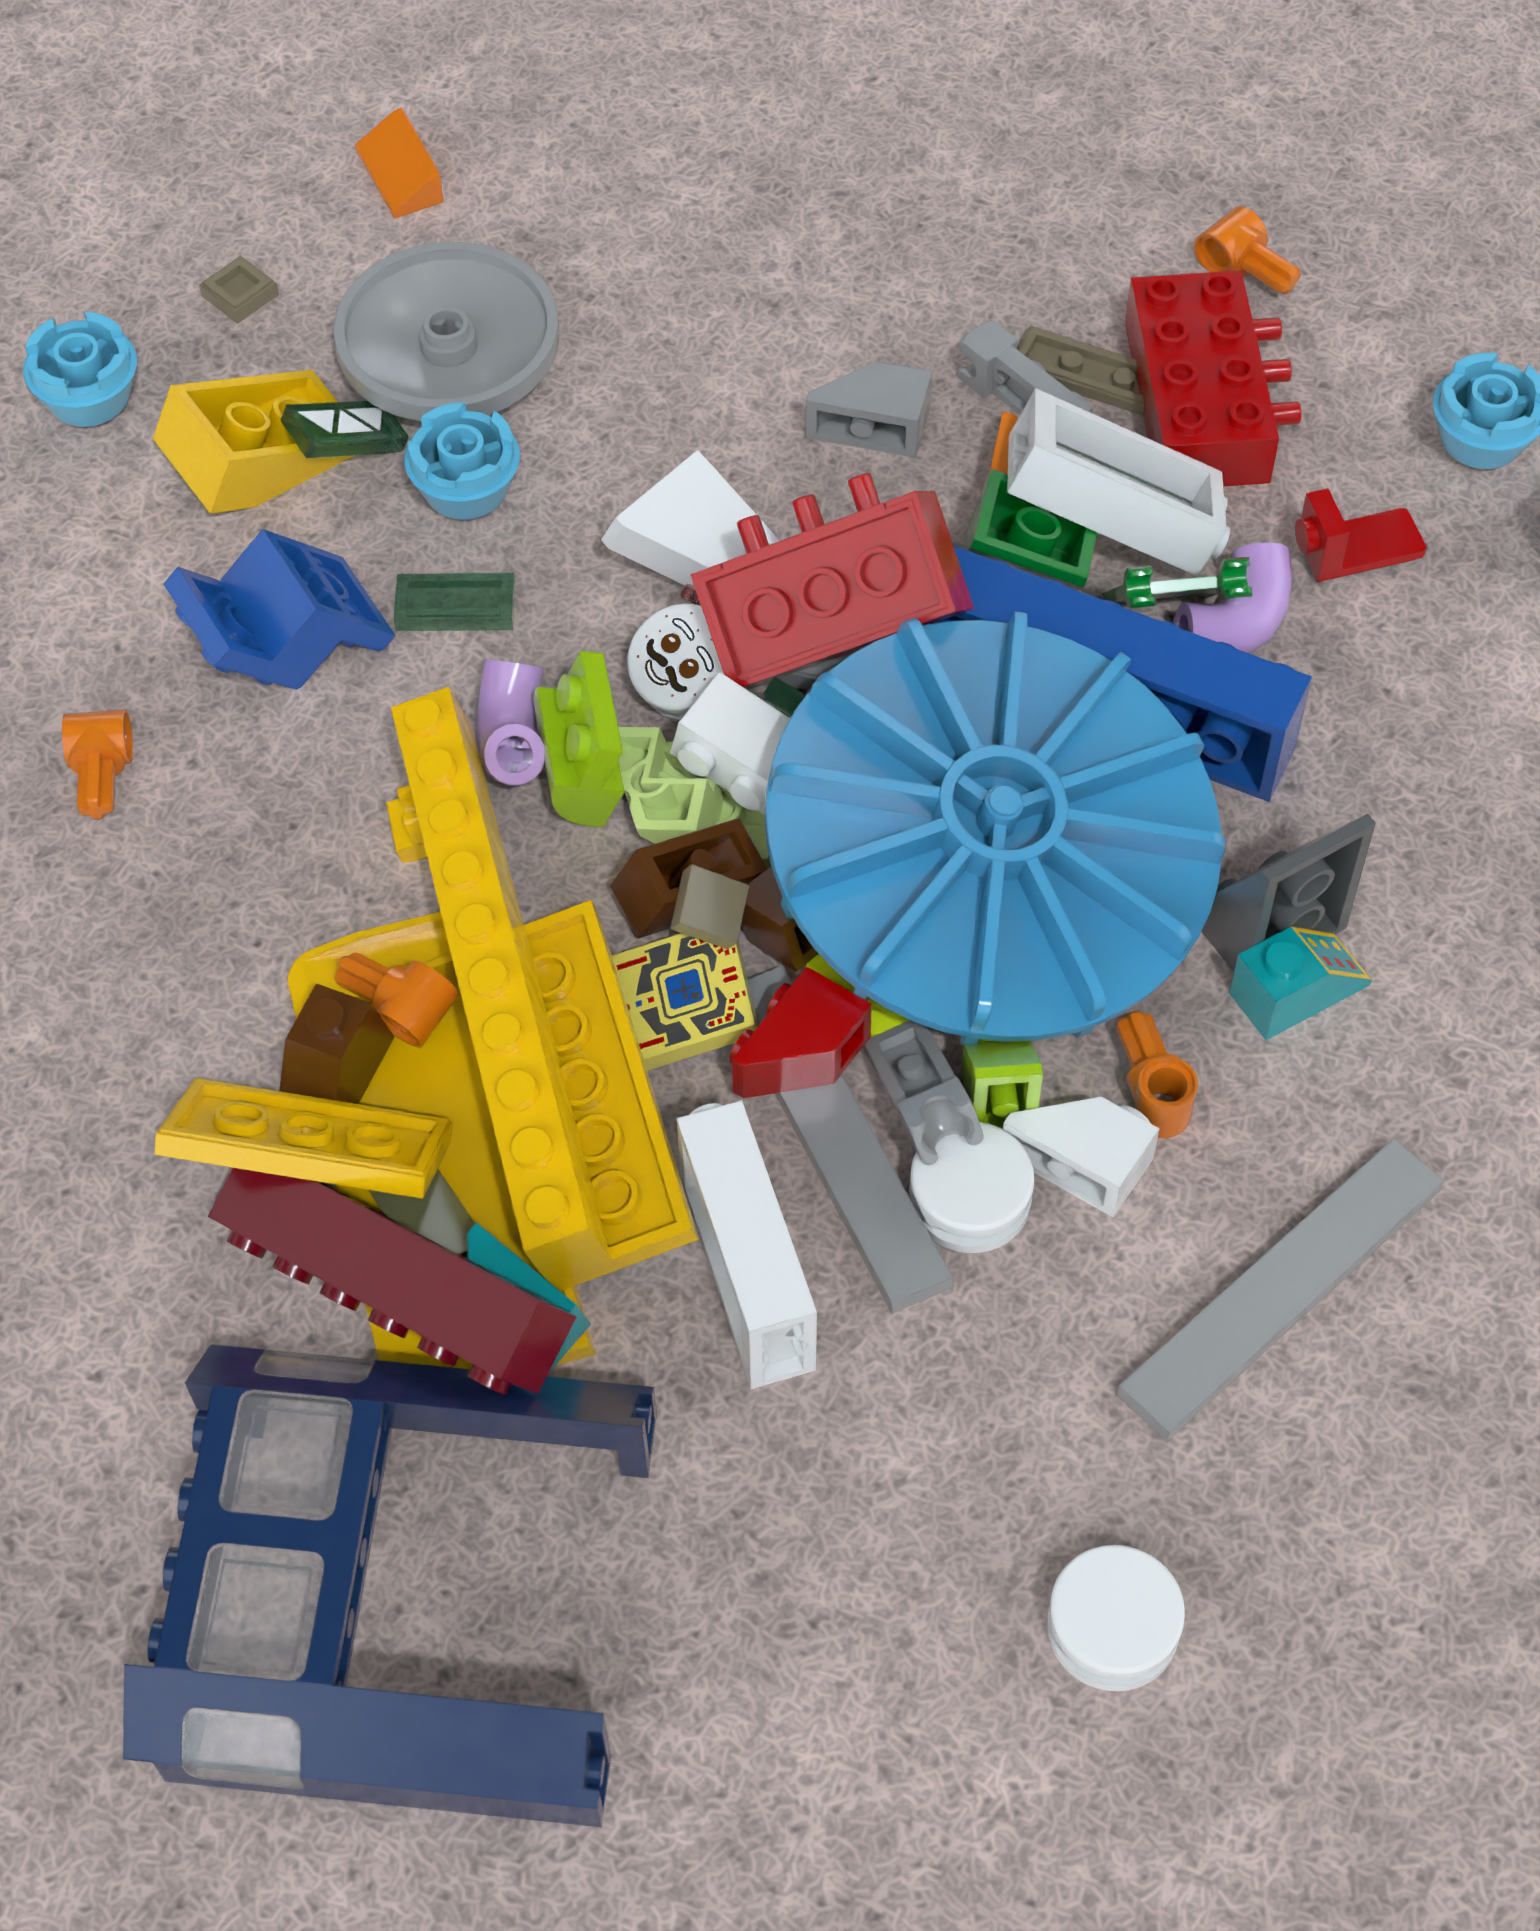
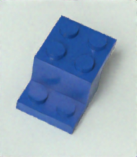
[163,529,396,690]

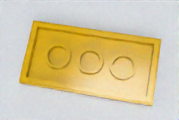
[154,1078,453,1199]

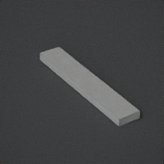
[748,965,953,1314]
[1117,1138,1444,1442]

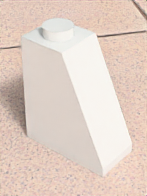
[601,450,780,591]

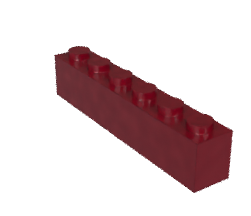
[208,1168,576,1395]

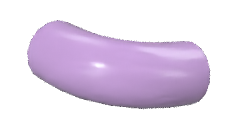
[1173,542,1292,654]
[476,659,545,785]

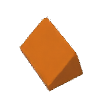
[355,107,444,219]

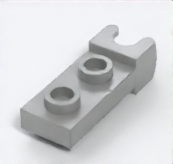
[956,320,1093,415]
[864,1020,984,1165]

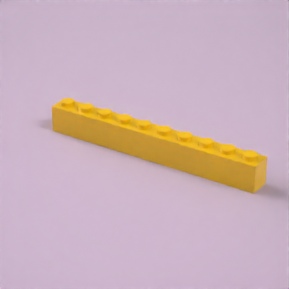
[391,686,612,1282]

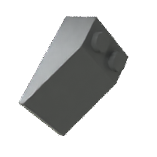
[1201,814,1376,971]

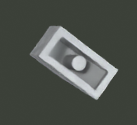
[806,361,932,458]

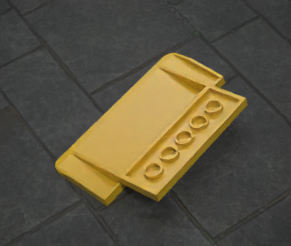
[288,900,699,1369]

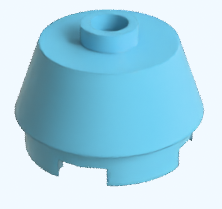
[23,312,137,427]
[1433,353,1540,469]
[404,402,520,520]

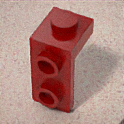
[1295,488,1427,583]

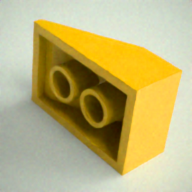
[153,369,371,514]

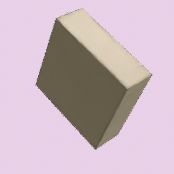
[199,256,279,324]
[670,864,749,949]

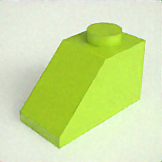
[961,1039,1043,1129]

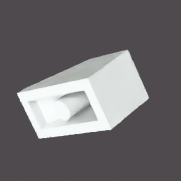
[1003,1097,1159,1218]

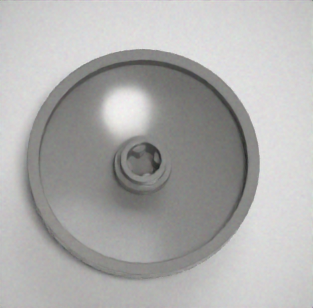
[333,242,559,421]

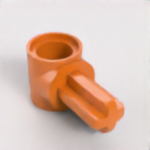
[1194,206,1301,294]
[62,709,133,820]
[335,952,459,1048]
[1116,1010,1198,1138]

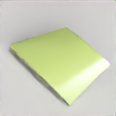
[618,727,771,869]

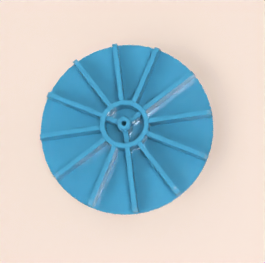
[764,611,1226,1045]

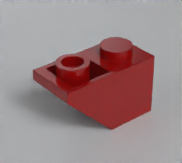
[729,966,872,1098]

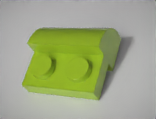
[533,651,625,827]

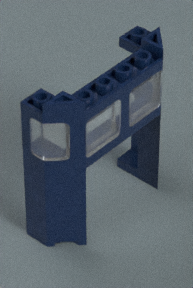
[123,1344,657,1827]

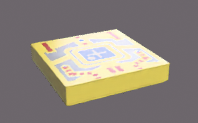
[612,933,759,1071]

